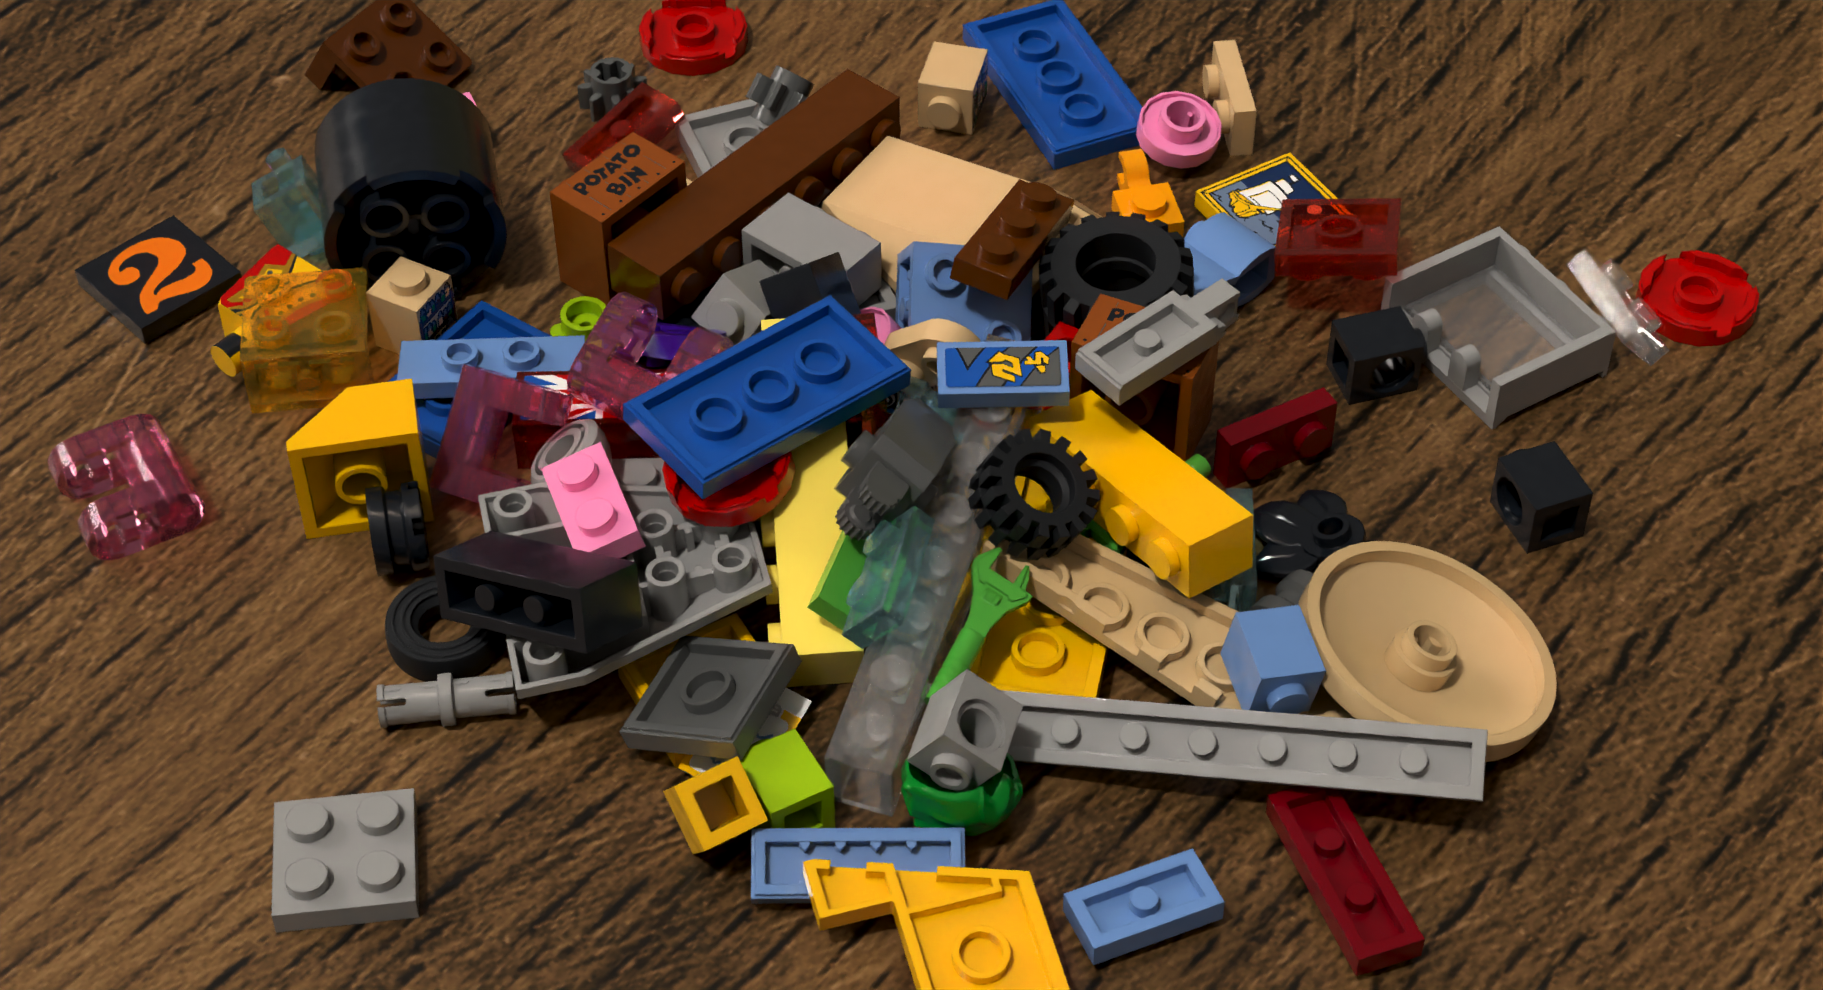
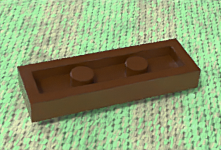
[950,179,1075,300]

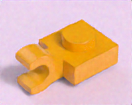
[1111,149,1185,237]

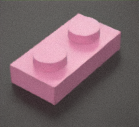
[541,442,646,558]

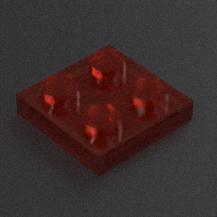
[1274,198,1402,281]

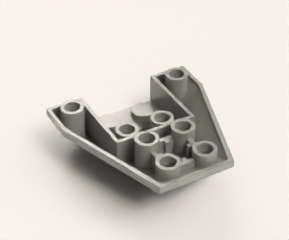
[478,482,772,699]

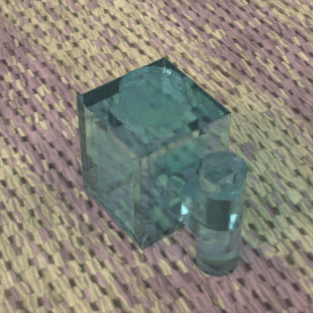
[251,148,325,258]

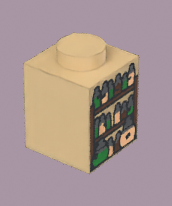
[918,41,988,135]
[366,256,458,355]

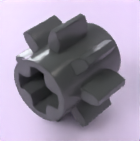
[577,57,649,128]
[745,65,815,126]

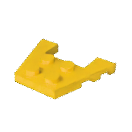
[803,859,1070,990]

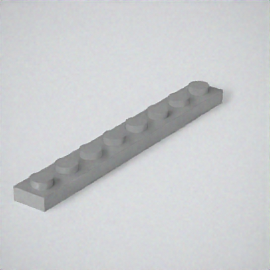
[1000,690,1488,802]

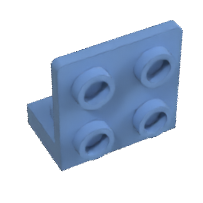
[895,241,1033,342]

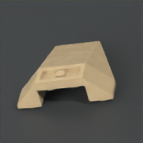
[821,136,1102,296]

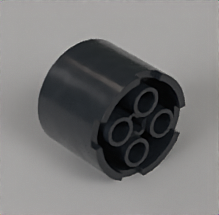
[314,78,507,299]

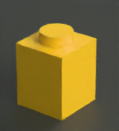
[663,756,768,854]

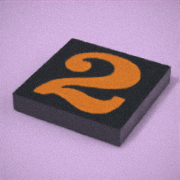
[75,215,242,344]

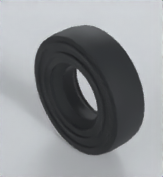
[385,575,505,682]

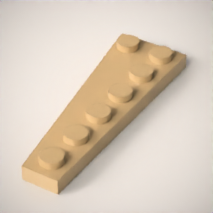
[981,530,1353,718]

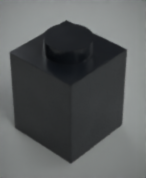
[759,252,864,323]

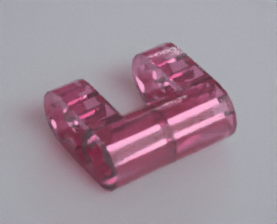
[567,291,734,421]
[429,363,574,503]
[48,413,205,560]

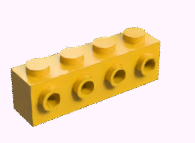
[1029,390,1253,599]

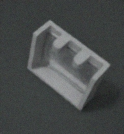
[1381,226,1616,430]

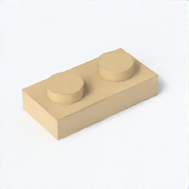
[1202,40,1257,156]

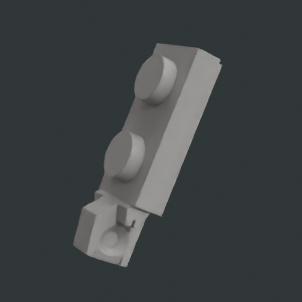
[1075,278,1240,405]

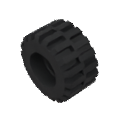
[1039,211,1194,337]

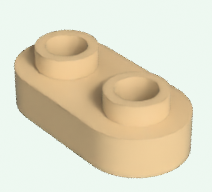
[884,319,981,391]

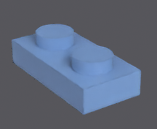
[1063,848,1225,965]

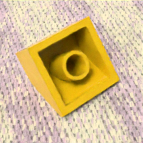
[286,378,434,539]

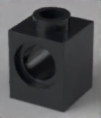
[1326,306,1427,405]
[1490,441,1593,554]

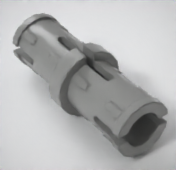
[376,671,517,728]

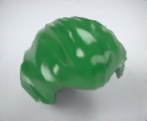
[901,753,1023,836]

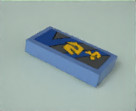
[937,340,1070,408]

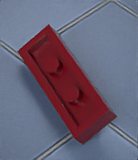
[1266,786,1425,976]

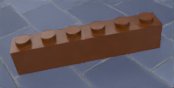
[607,69,901,321]

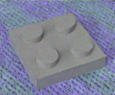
[271,788,419,933]

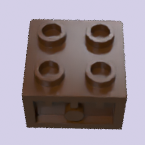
[305,0,472,90]

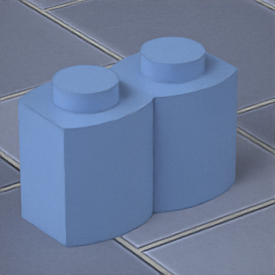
[1184,212,1278,306]

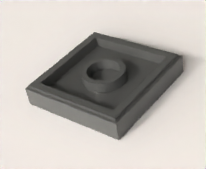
[619,636,802,760]

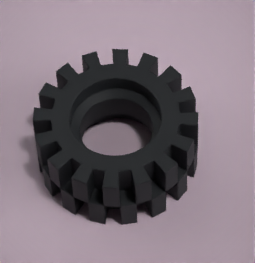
[968,429,1100,560]

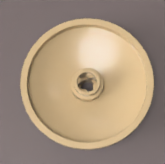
[1298,541,1557,762]

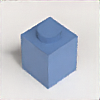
[1220,605,1326,714]

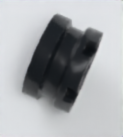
[365,481,431,577]

